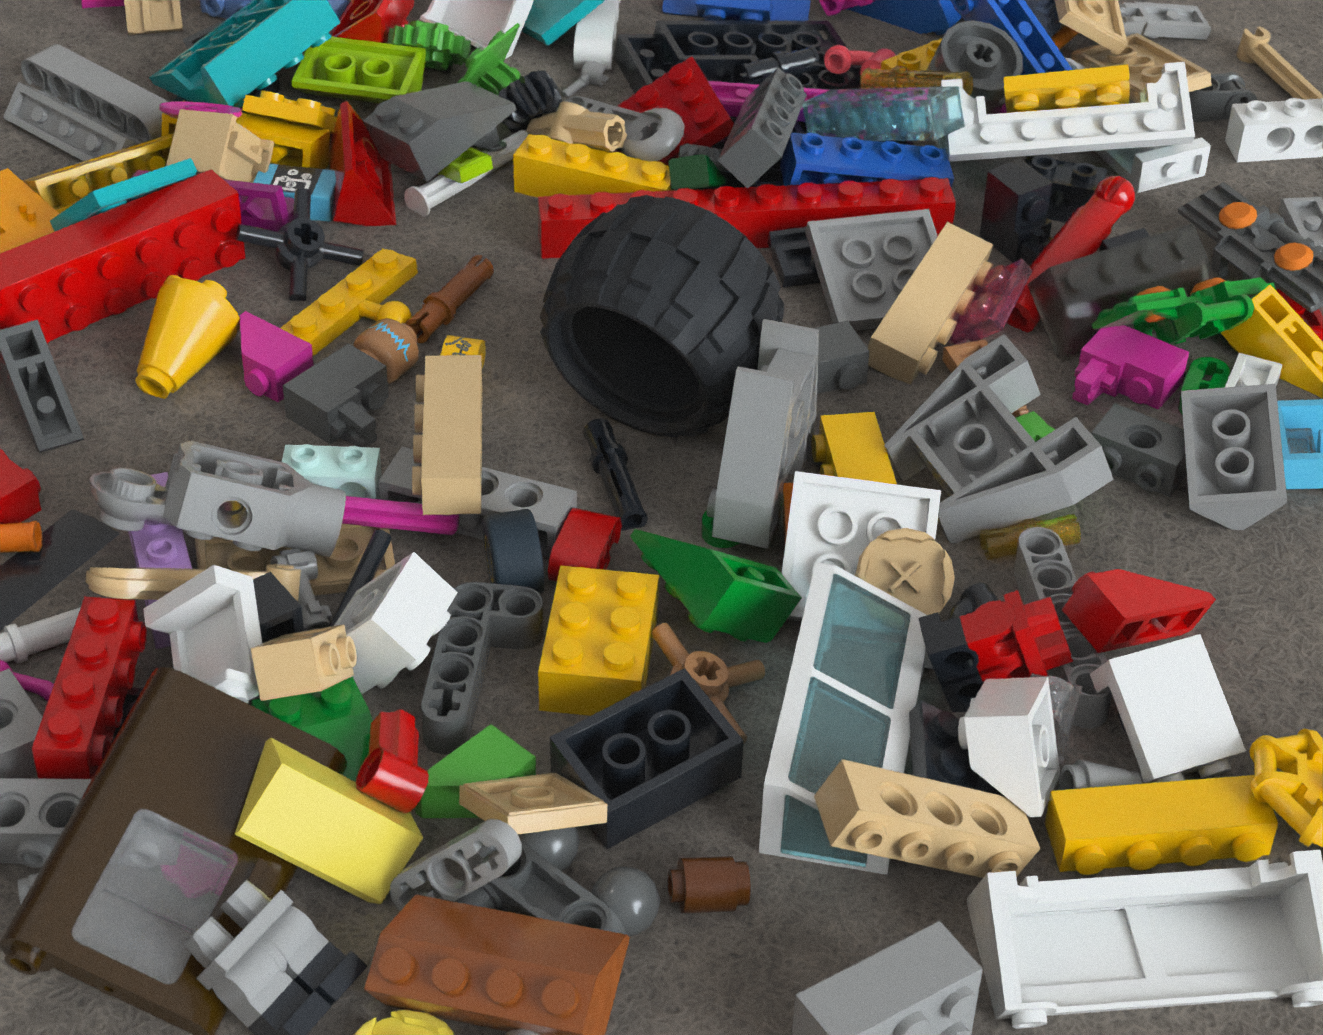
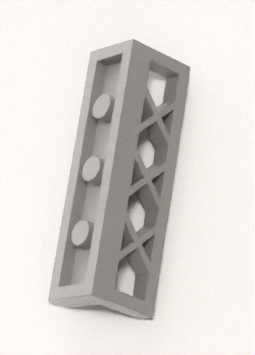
[3,82,143,161]

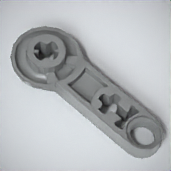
[556,96,685,161]

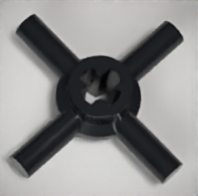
[236,188,364,301]

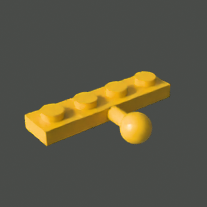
[280,248,418,356]

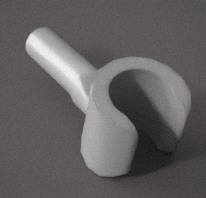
[561,60,609,98]

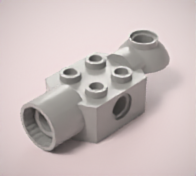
[89,441,346,557]

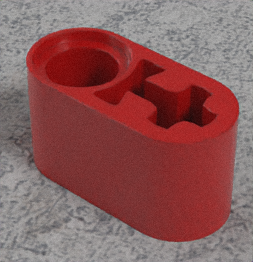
[548,508,622,582]

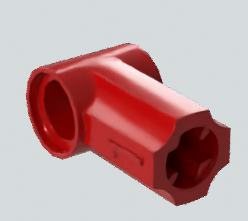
[356,709,429,814]

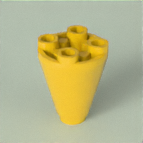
[135,275,240,399]

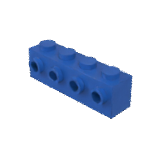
[950,0,1073,75]
[780,133,954,187]

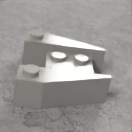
[707,319,819,549]
[884,334,1114,543]

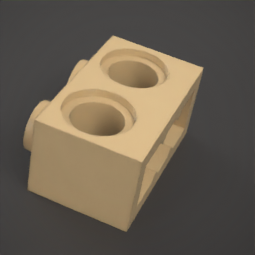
[250,624,357,701]

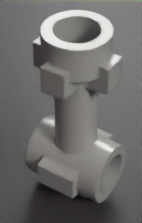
[270,548,332,631]

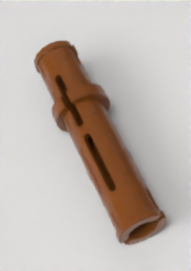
[405,255,494,343]

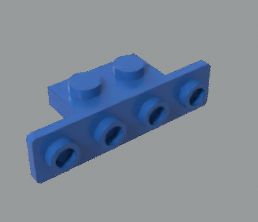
[662,0,811,21]

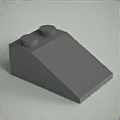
[363,81,517,182]

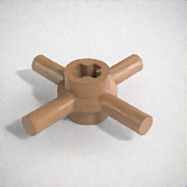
[630,623,765,743]

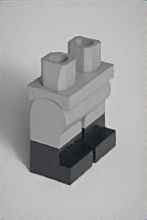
[185,880,368,1035]

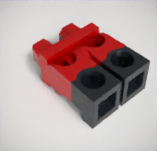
[918,590,1073,713]

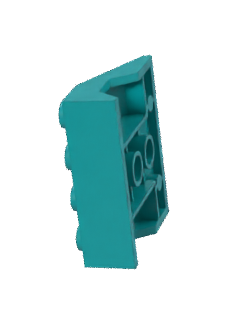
[149,0,341,108]

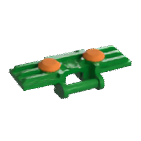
[1092,277,1276,345]

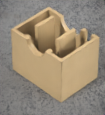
[166,109,275,183]

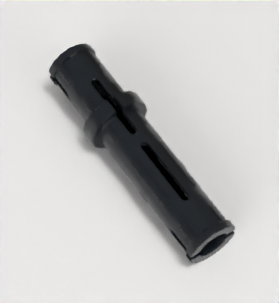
[583,418,648,531]

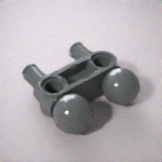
[454,827,660,936]

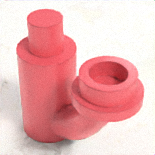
[824,45,896,86]

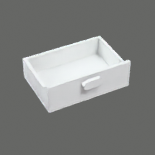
[420,0,534,59]

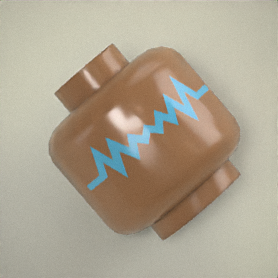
[353,318,419,384]

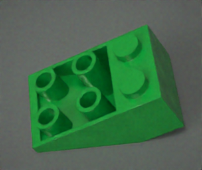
[630,529,802,643]

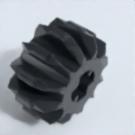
[498,70,563,132]

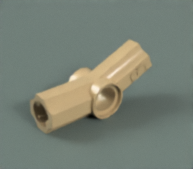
[527,102,627,152]

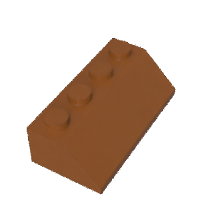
[364,894,630,1035]

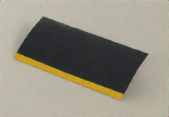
[0,509,120,631]

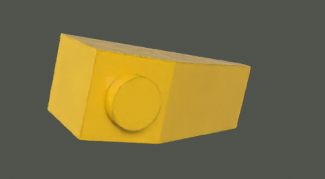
[1220,284,1323,398]

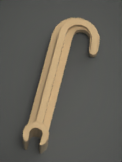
[1237,27,1323,100]
[86,564,301,602]

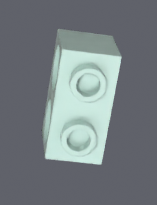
[282,444,382,499]

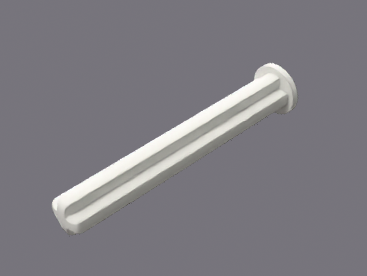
[404,130,528,217]

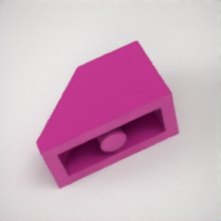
[240,311,314,403]

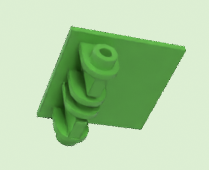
[458,23,520,95]

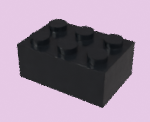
[550,668,744,849]

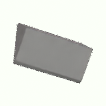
[1181,384,1287,530]

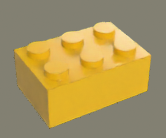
[538,566,659,716]

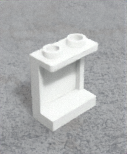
[1095,137,1211,193]
[144,565,262,704]
[1090,634,1246,784]

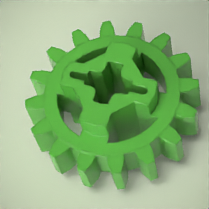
[387,20,471,71]

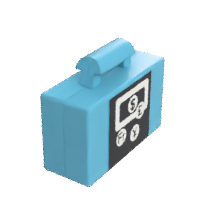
[253,164,336,222]

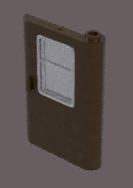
[0,667,347,1035]

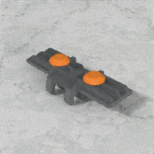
[1178,182,1323,313]

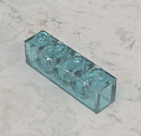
[803,86,965,141]

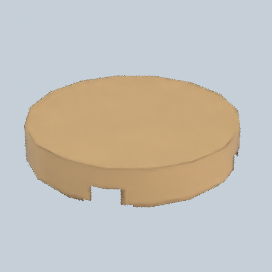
[855,528,955,628]

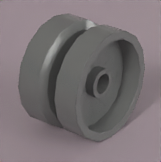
[924,20,1023,115]

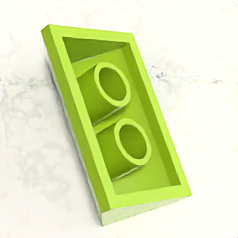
[291,36,426,103]

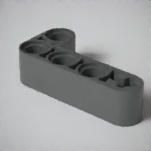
[421,582,543,754]

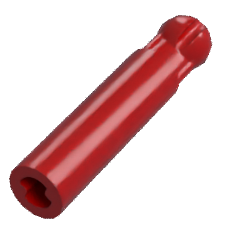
[998,176,1135,333]

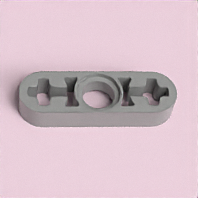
[390,819,522,911]

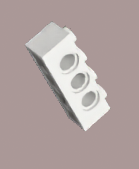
[1225,98,1323,162]

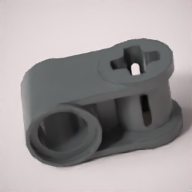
[1189,72,1258,122]

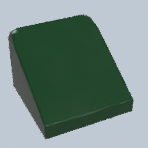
[669,154,725,191]

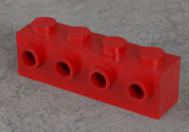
[32,597,147,779]

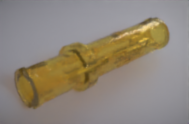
[860,66,973,98]

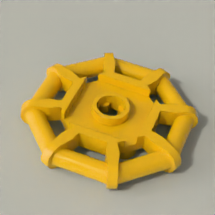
[1250,729,1323,847]

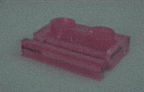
[950,259,1033,345]

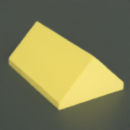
[235,738,424,904]

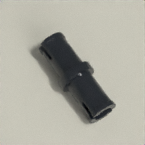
[739,46,820,85]

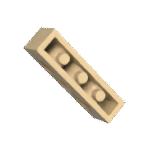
[814,759,1040,878]

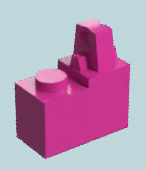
[1072,325,1189,410]

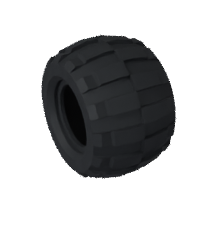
[539,195,784,438]

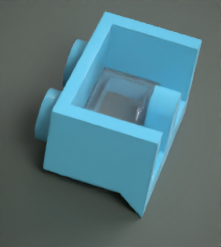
[1277,399,1323,489]

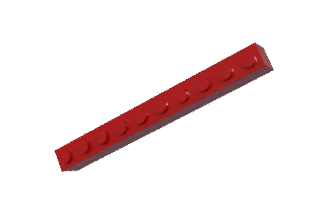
[538,177,956,259]

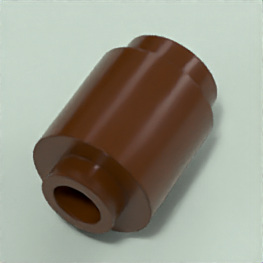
[667,856,751,914]

